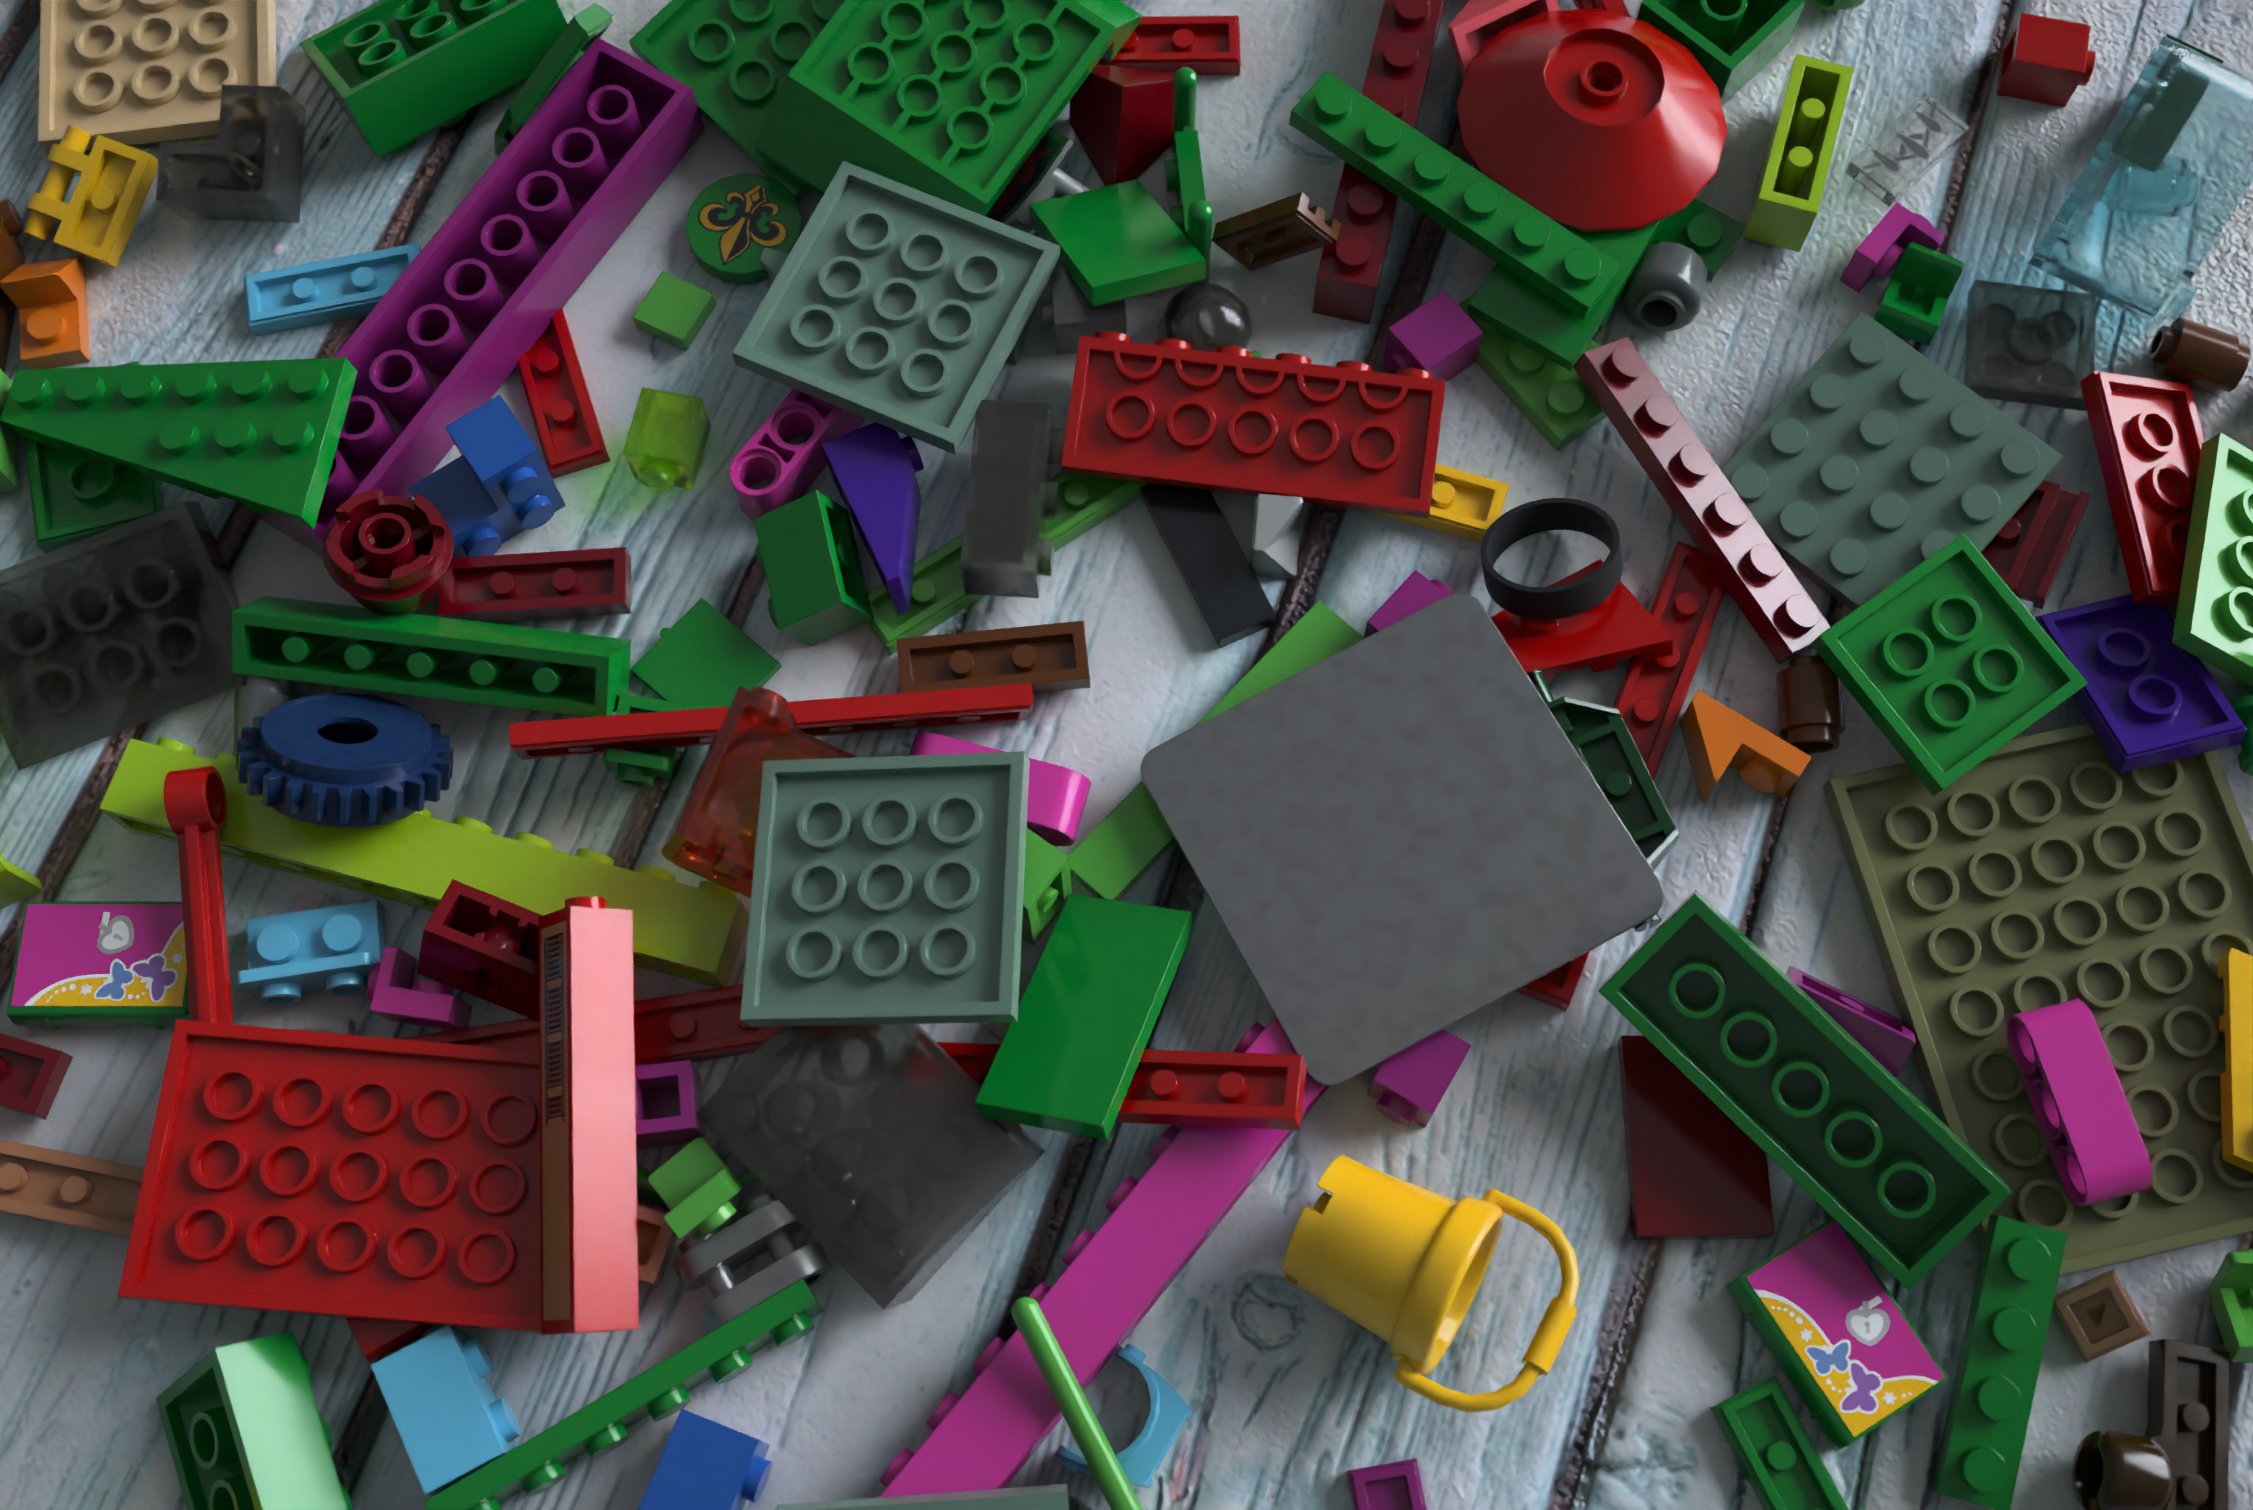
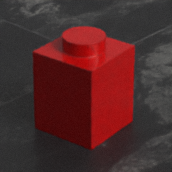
[1996,13,2096,107]

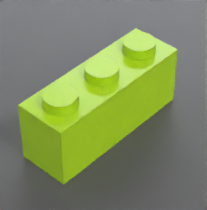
[1742,54,1854,252]

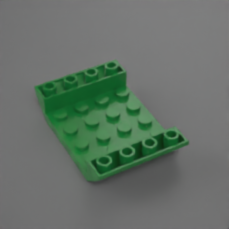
[755,0,1142,217]

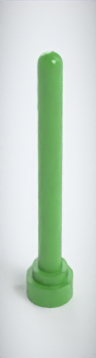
[1012,1297,1143,1510]

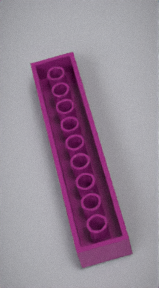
[250,37,705,557]

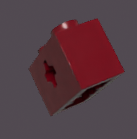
[417,880,543,1022]

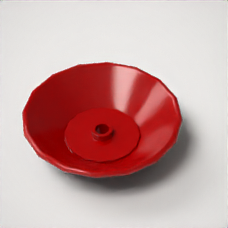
[1456,9,1727,233]

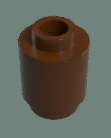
[2148,317,2251,393]
[1776,656,1845,754]

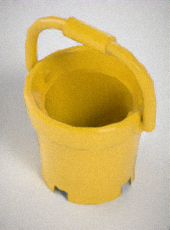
[1282,1154,1580,1413]

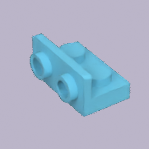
[237,900,387,1006]

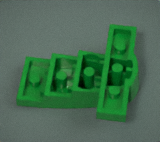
[1468,198,1745,371]

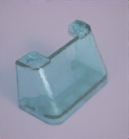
[2027,36,2253,326]

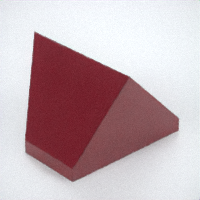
[1068,65,1175,186]

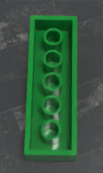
[1598,890,2012,1290]

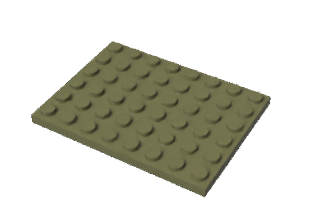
[1823,723,2253,1277]

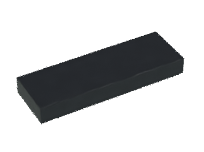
[1141,483,1277,648]

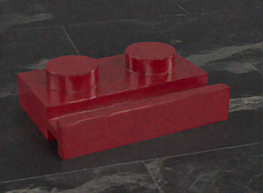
[1981,480,2090,609]

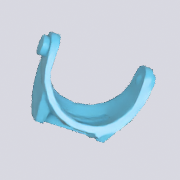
[1055,1343,1192,1488]

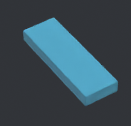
[243,243,422,336]

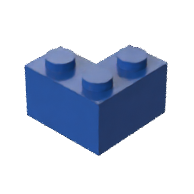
[408,394,566,558]

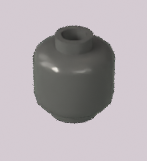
[1624,242,1707,332]

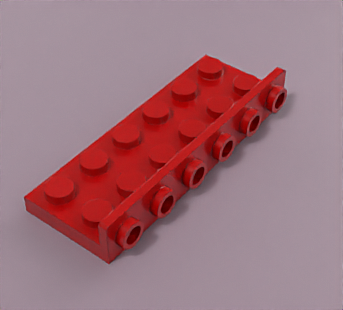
[1061,331,1446,518]

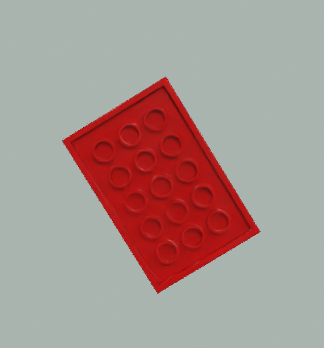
[118,1019,541,1334]

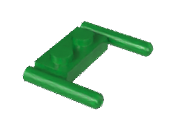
[1164,67,1213,289]

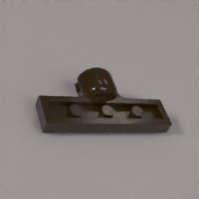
[2072,1339,2229,1510]

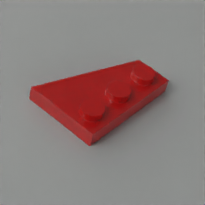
[1490,559,1673,683]

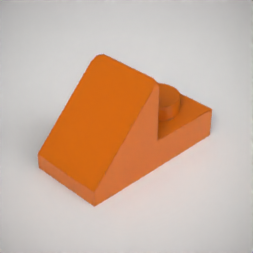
[0,255,90,369]
[1679,690,1811,802]

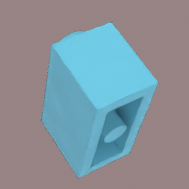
[371,1325,522,1496]

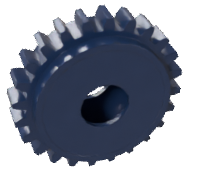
[236,693,454,828]

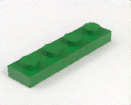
[1931,1214,2068,1510]

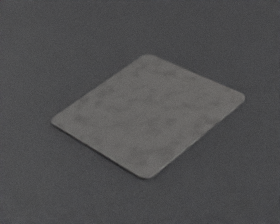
[1140,593,1664,1086]

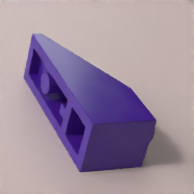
[821,422,924,616]

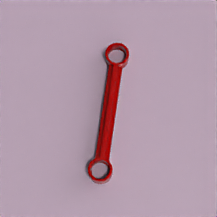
[163,766,233,1024]

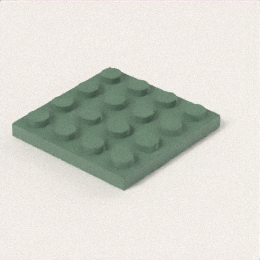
[732,161,1061,455]
[1721,311,2063,611]
[740,751,1030,1027]

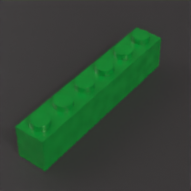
[232,596,631,717]

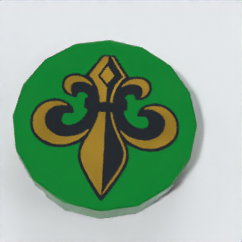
[685,173,804,285]

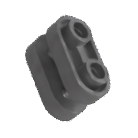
[672,1191,833,1334]

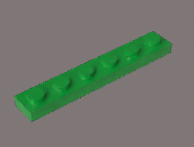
[1289,71,1622,320]
[423,1278,824,1510]

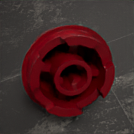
[323,488,454,615]

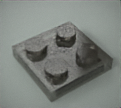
[1964,280,2096,411]

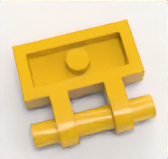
[23,125,161,268]

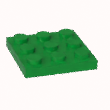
[1811,533,2088,796]

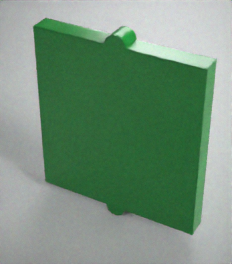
[630,598,781,710]

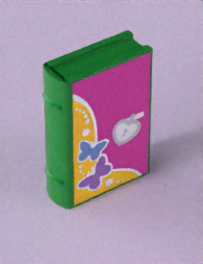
[7,901,191,1030]
[1726,1217,1950,1451]

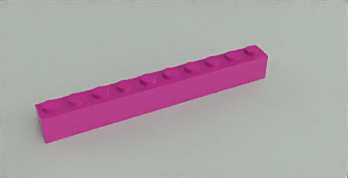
[879,1016,1330,1497]

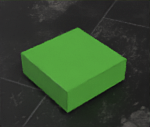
[632,271,717,351]

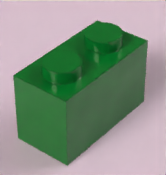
[754,490,874,646]

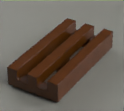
[1212,192,1341,271]

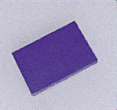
[2035,594,2247,773]

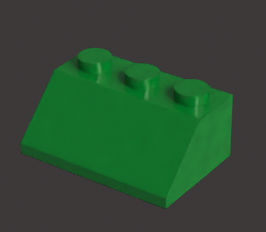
[156,1331,352,1510]

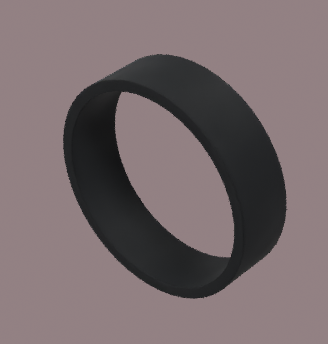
[1480,498,1623,620]

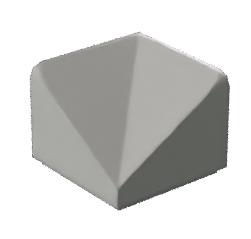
[1249,494,1303,579]

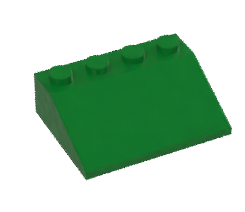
[299,0,568,158]

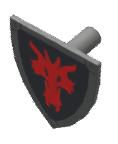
[986,127,1089,229]

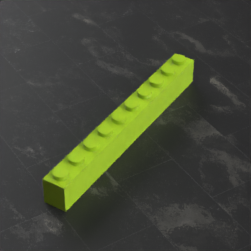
[99,737,749,988]

